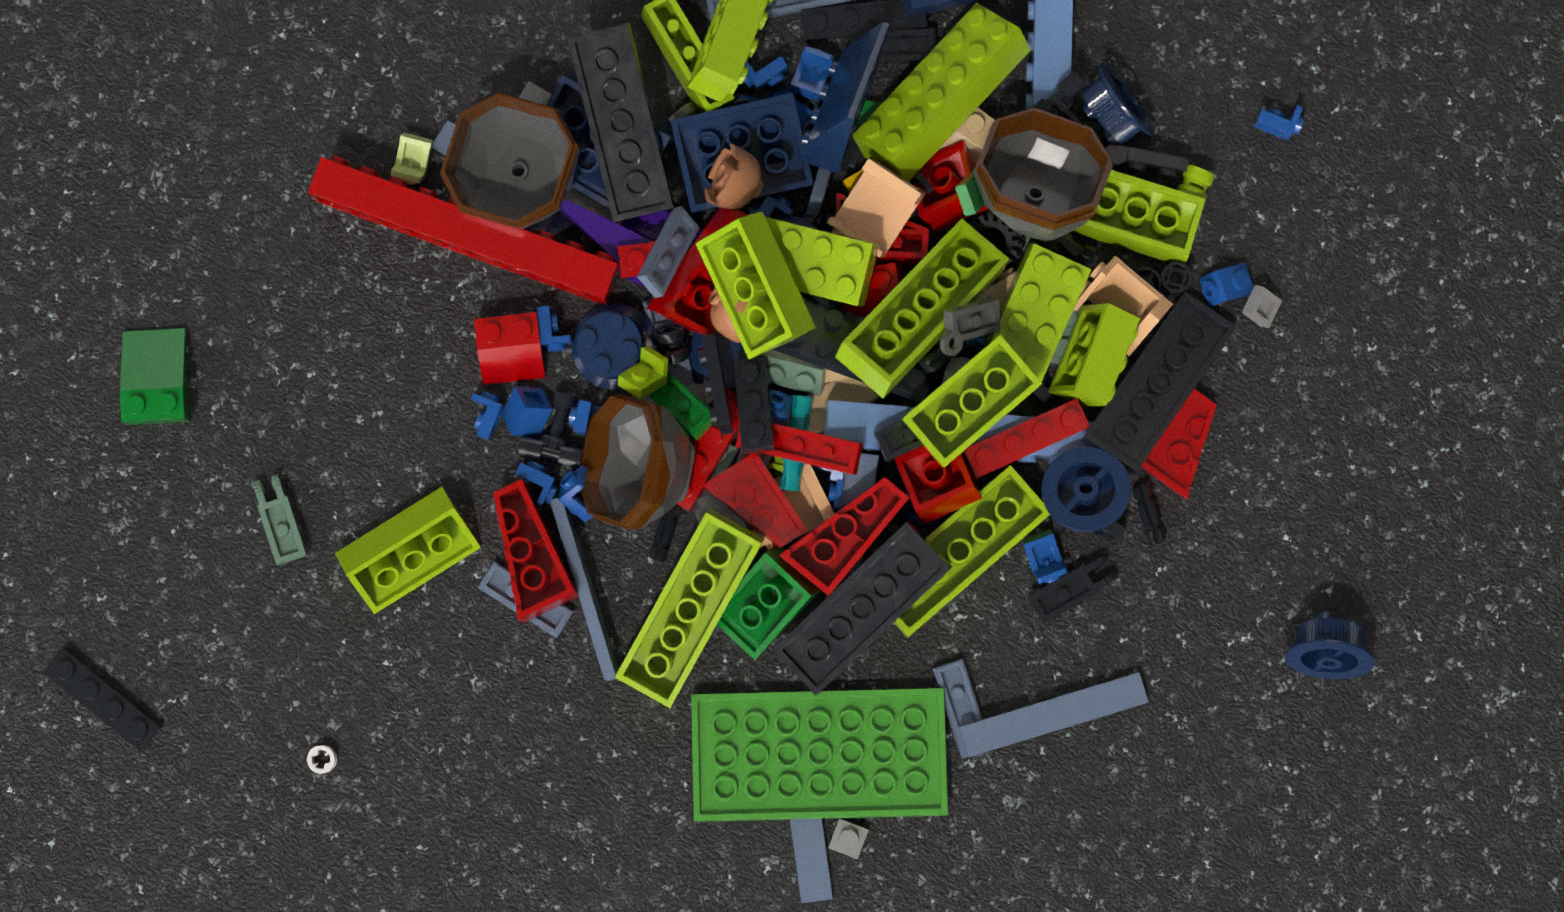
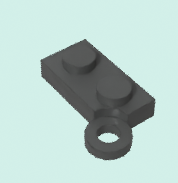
[940,298,1000,356]

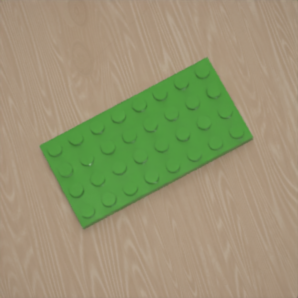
[691,688,948,822]

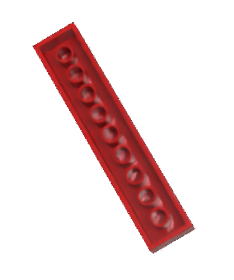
[308,155,620,305]

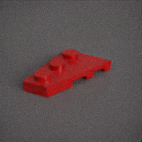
[1141,389,1216,500]
[702,453,807,549]

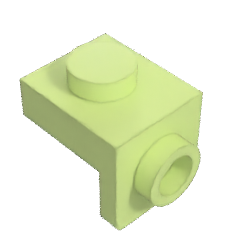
[390,132,433,185]

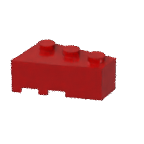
[835,193,929,268]

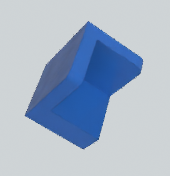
[502,387,553,437]

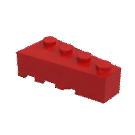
[647,208,748,336]
[779,476,910,596]
[493,479,578,623]

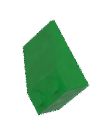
[120,328,190,425]
[717,546,821,660]

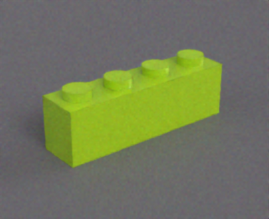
[641,0,734,114]

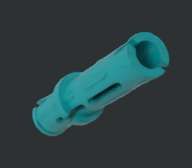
[780,395,813,492]

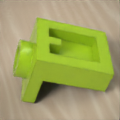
[618,346,668,400]

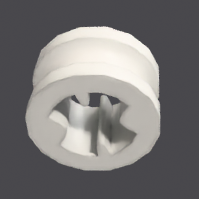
[307,745,337,774]

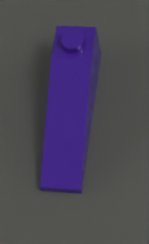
[559,199,652,287]

